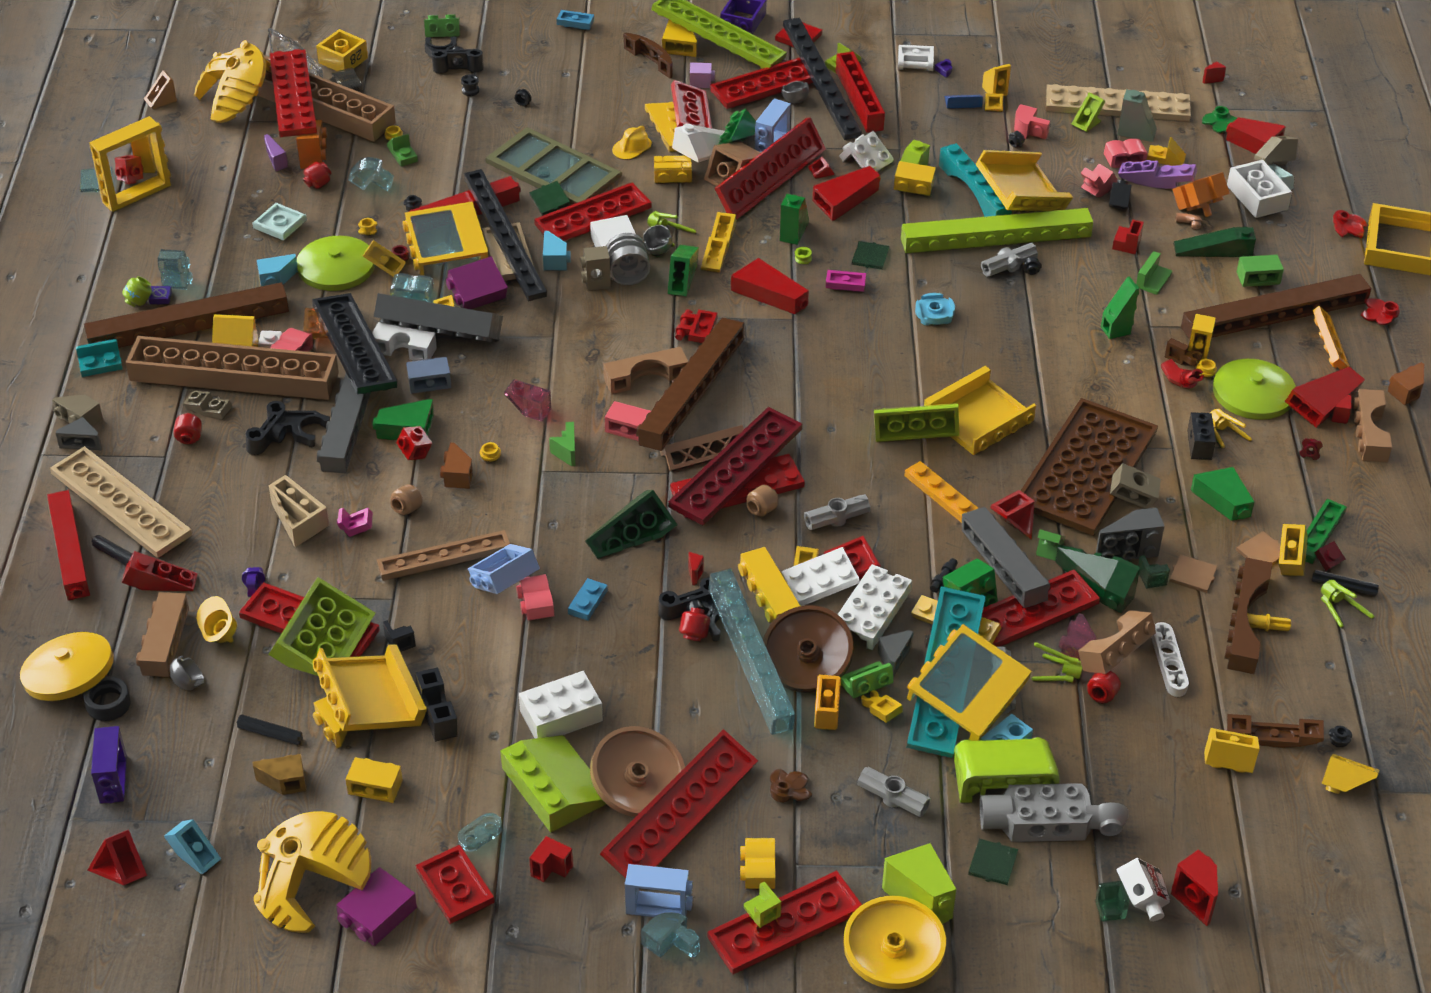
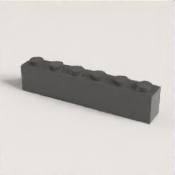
[317,373,371,473]
[962,507,1050,608]

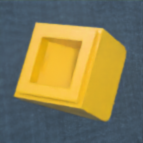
[985,93,1004,112]
[794,546,819,566]

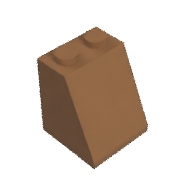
[704,142,761,186]

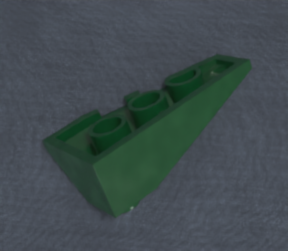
[1173,227,1256,257]
[585,490,678,559]
[1055,545,1141,614]

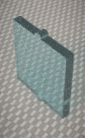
[80,167,113,192]

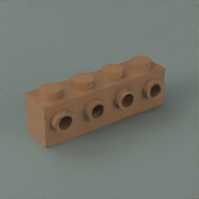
[136,592,189,677]

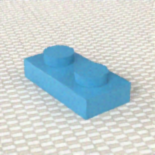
[556,10,594,30]
[568,578,608,621]

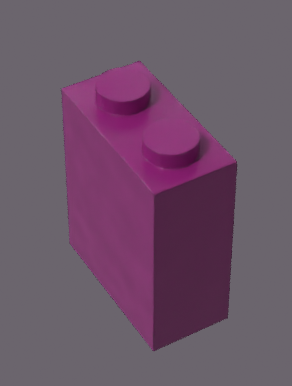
[446,256,508,309]
[336,867,417,947]

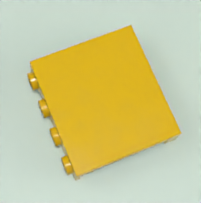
[976,150,1073,211]
[924,366,1036,455]
[313,645,427,731]

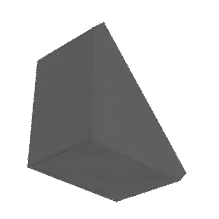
[56,417,102,451]
[878,630,913,677]

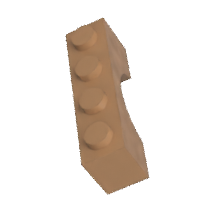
[603,347,688,394]
[1352,389,1392,463]
[1078,611,1156,674]

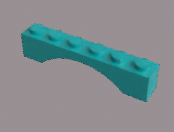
[939,143,1012,217]

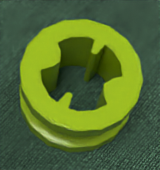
[795,247,812,264]

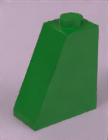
[780,194,809,245]
[667,245,699,296]
[373,399,434,440]
[1191,467,1255,521]

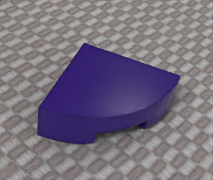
[934,59,952,77]

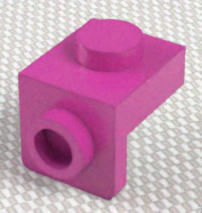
[337,508,373,537]

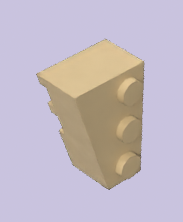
[269,475,329,548]

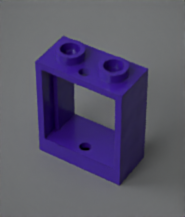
[720,0,767,34]
[91,726,127,803]

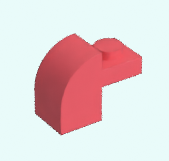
[1014,104,1050,139]
[1081,164,1118,198]

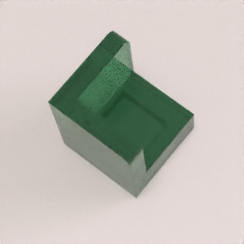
[1138,555,1170,589]
[1095,881,1129,922]

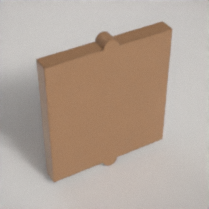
[1236,531,1281,565]
[1170,554,1217,593]

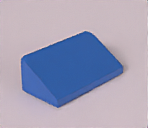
[945,94,983,109]

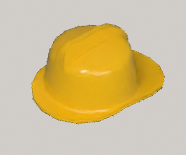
[612,126,652,160]
[196,596,237,643]

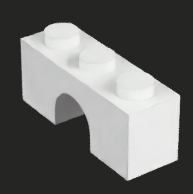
[372,322,437,361]

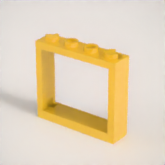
[89,116,171,212]
[1364,203,1431,275]

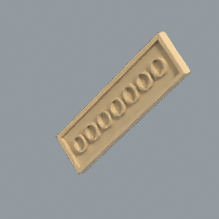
[1046,84,1191,121]
[50,446,192,558]

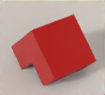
[1112,219,1144,254]
[529,836,573,882]

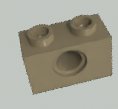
[580,246,611,291]
[1110,463,1161,509]

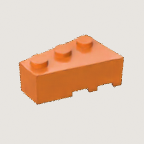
[296,120,327,169]

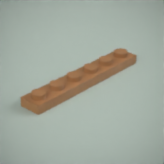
[377,530,510,581]

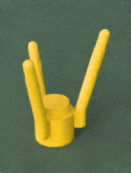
[1210,409,1252,448]

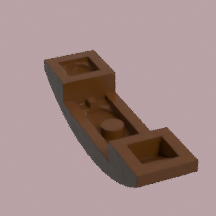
[623,32,673,78]
[1227,714,1324,747]

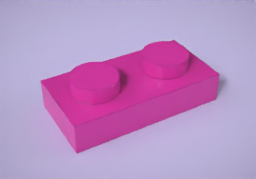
[825,270,866,292]

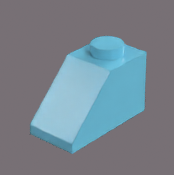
[543,231,571,270]
[257,254,298,286]
[164,819,221,874]

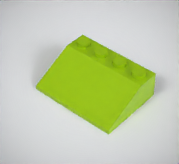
[268,577,376,676]
[500,735,606,833]

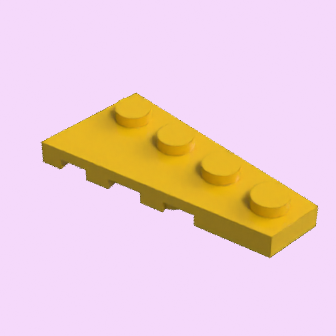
[645,102,677,152]

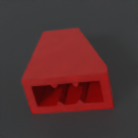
[1226,117,1286,154]

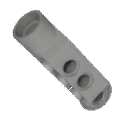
[980,783,1129,842]

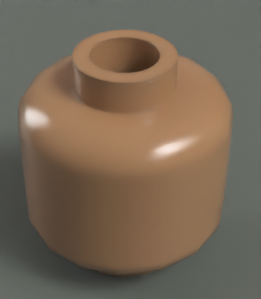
[390,484,422,515]
[746,485,778,517]

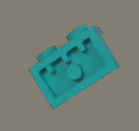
[76,339,123,377]

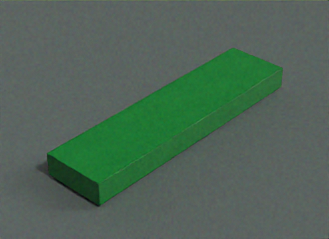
[1305,499,1347,564]

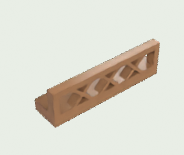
[660,425,744,471]

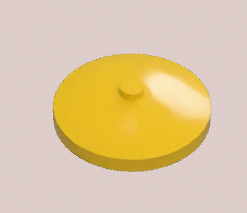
[20,632,114,701]
[844,896,946,989]

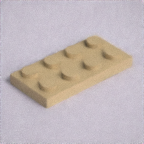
[482,222,533,281]

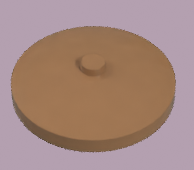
[590,726,685,817]

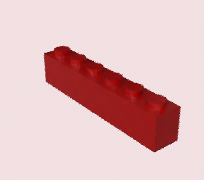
[836,51,885,133]

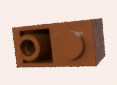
[1388,362,1424,405]
[440,442,473,489]

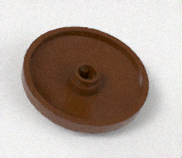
[762,605,854,693]

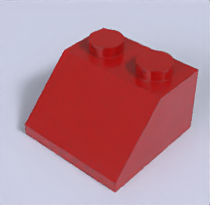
[1170,849,1218,926]

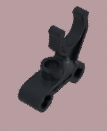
[424,36,484,73]
[245,401,330,455]
[658,577,750,641]

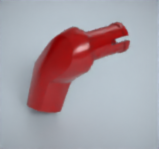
[1161,359,1204,389]

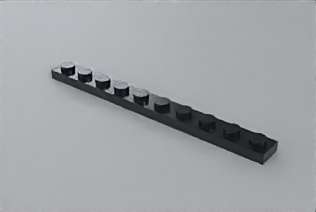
[783,17,862,140]
[464,169,547,302]

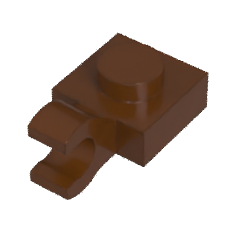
[1164,338,1203,367]

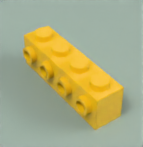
[738,547,800,623]

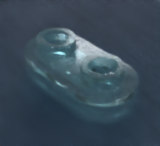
[457,813,502,852]

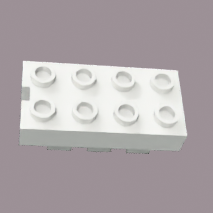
[838,564,912,650]

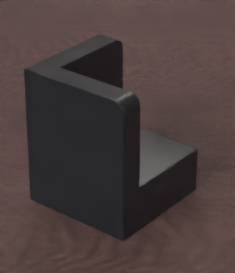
[383,620,416,652]

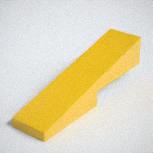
[701,212,736,272]

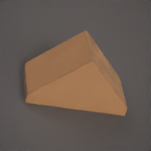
[144,70,177,109]

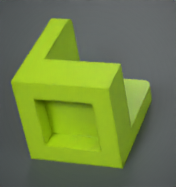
[744,882,781,928]

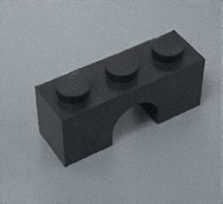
[415,667,458,742]

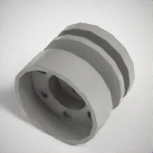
[606,233,650,285]

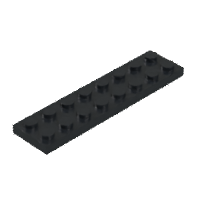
[312,293,397,395]

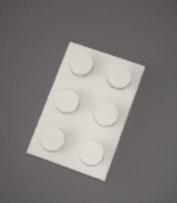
[782,547,860,606]

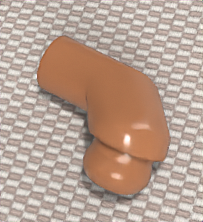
[1176,213,1202,229]

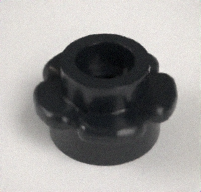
[514,89,532,106]
[1008,131,1025,148]
[403,195,422,211]
[1023,257,1042,275]
[1329,726,1352,747]

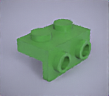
[424,14,460,37]
[841,661,893,698]

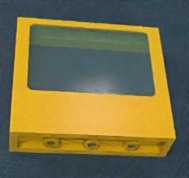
[402,202,489,278]
[907,624,1032,741]

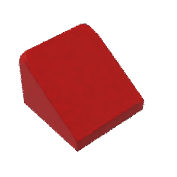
[1202,61,1226,84]
[808,156,835,179]
[1332,395,1352,424]
[688,552,704,586]

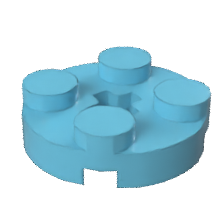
[915,293,955,326]

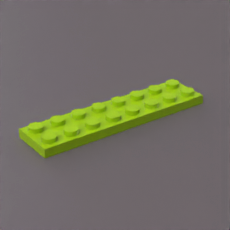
[651,0,787,69]

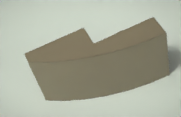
[183,391,232,419]

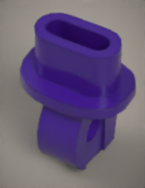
[242,567,265,597]

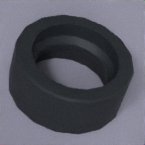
[83,676,131,721]

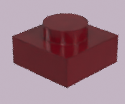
[1314,541,1346,571]

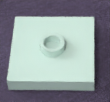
[252,203,307,241]

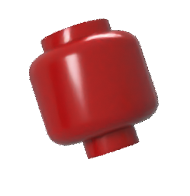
[303,162,332,189]
[173,413,202,444]
[679,607,710,642]
[1087,670,1121,704]

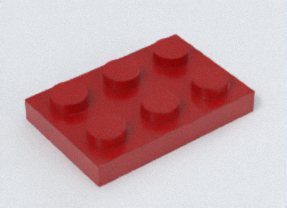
[415,845,495,924]

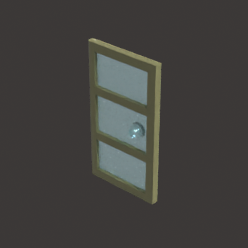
[486,127,622,205]

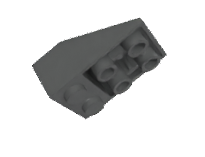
[1096,508,1165,560]

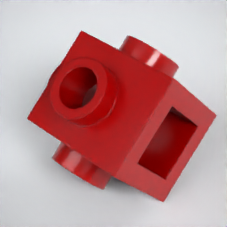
[114,155,144,184]
[396,426,432,460]

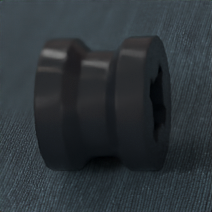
[461,74,480,96]

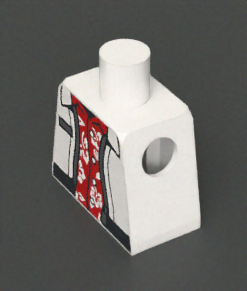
[1117,858,1170,921]

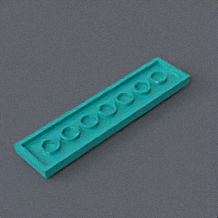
[906,586,986,758]

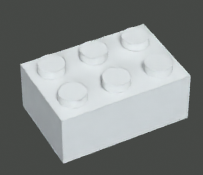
[1227,160,1292,218]
[519,671,603,738]

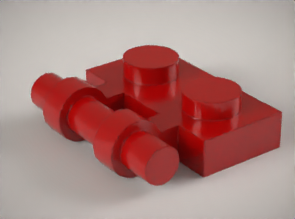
[675,309,718,343]

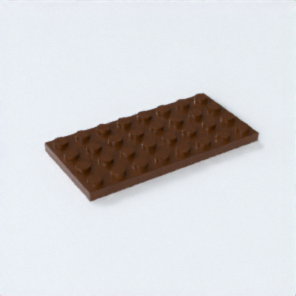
[1021,398,1158,536]

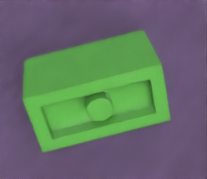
[1136,251,1172,295]

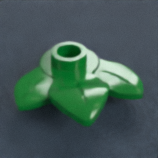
[1202,106,1237,133]

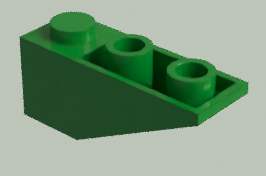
[718,108,756,145]
[1101,276,1139,339]

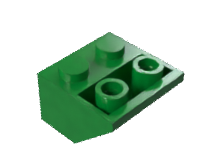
[943,558,998,608]

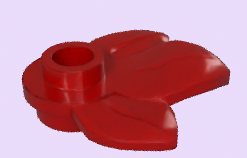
[1333,210,1367,238]
[1361,298,1400,325]

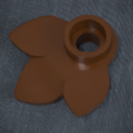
[770,769,812,803]

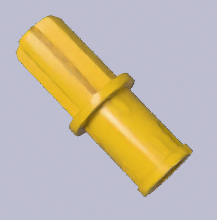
[1247,613,1291,632]

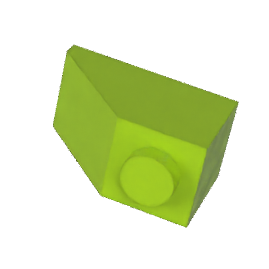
[895,140,930,174]

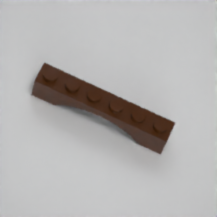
[1224,557,1273,674]

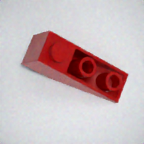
[121,551,198,591]

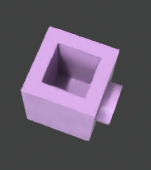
[690,63,715,88]

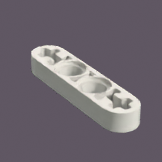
[1151,622,1189,697]

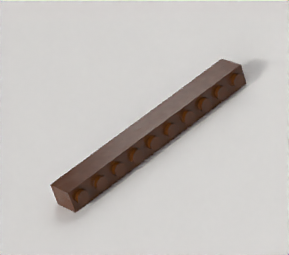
[1181,274,1372,340]
[84,282,289,348]
[636,318,744,451]

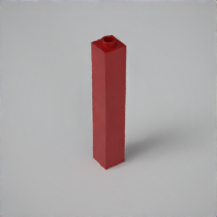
[408,176,521,236]
[47,490,90,600]

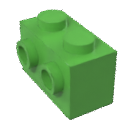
[1236,255,1284,287]

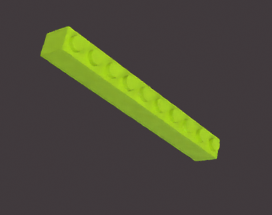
[901,208,1093,253]

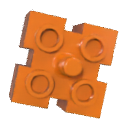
[1172,172,1230,217]

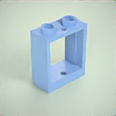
[755,99,791,152]
[468,544,540,594]
[625,864,693,920]

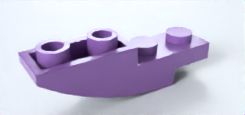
[1118,160,1197,189]

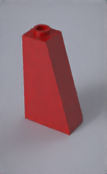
[812,166,881,221]
[731,258,809,314]
[1285,367,1365,428]

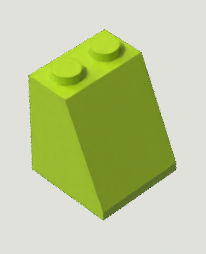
[882,843,957,924]

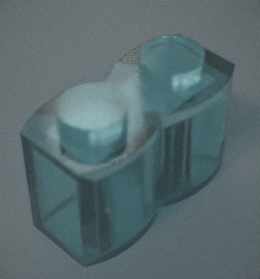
[158,249,193,290]
[390,273,434,302]

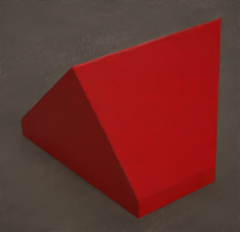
[990,490,1035,540]
[87,829,147,886]

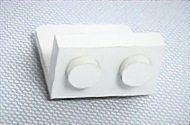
[839,131,894,171]

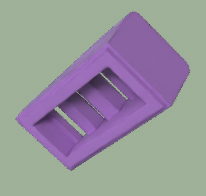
[264,134,288,171]

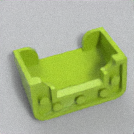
[954,737,1060,803]

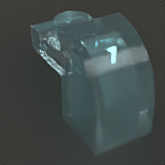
[348,157,394,191]
[641,912,700,958]

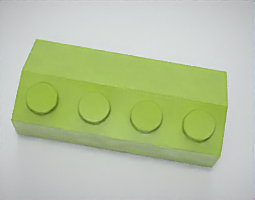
[874,403,959,442]

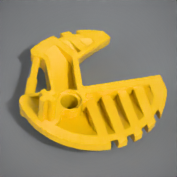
[194,40,271,123]
[254,811,371,933]

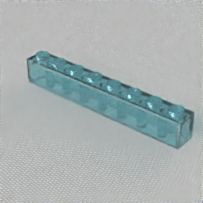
[709,568,795,735]

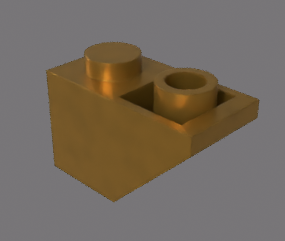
[253,754,306,795]

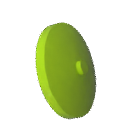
[297,236,375,291]
[1213,359,1296,420]

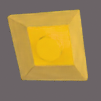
[1322,754,1380,794]

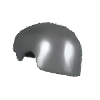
[782,81,809,104]
[643,225,673,255]
[170,656,204,690]

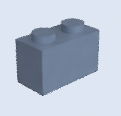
[406,357,451,394]

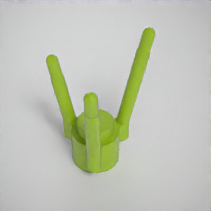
[647,211,696,247]
[1321,580,1374,628]
[1031,642,1082,683]

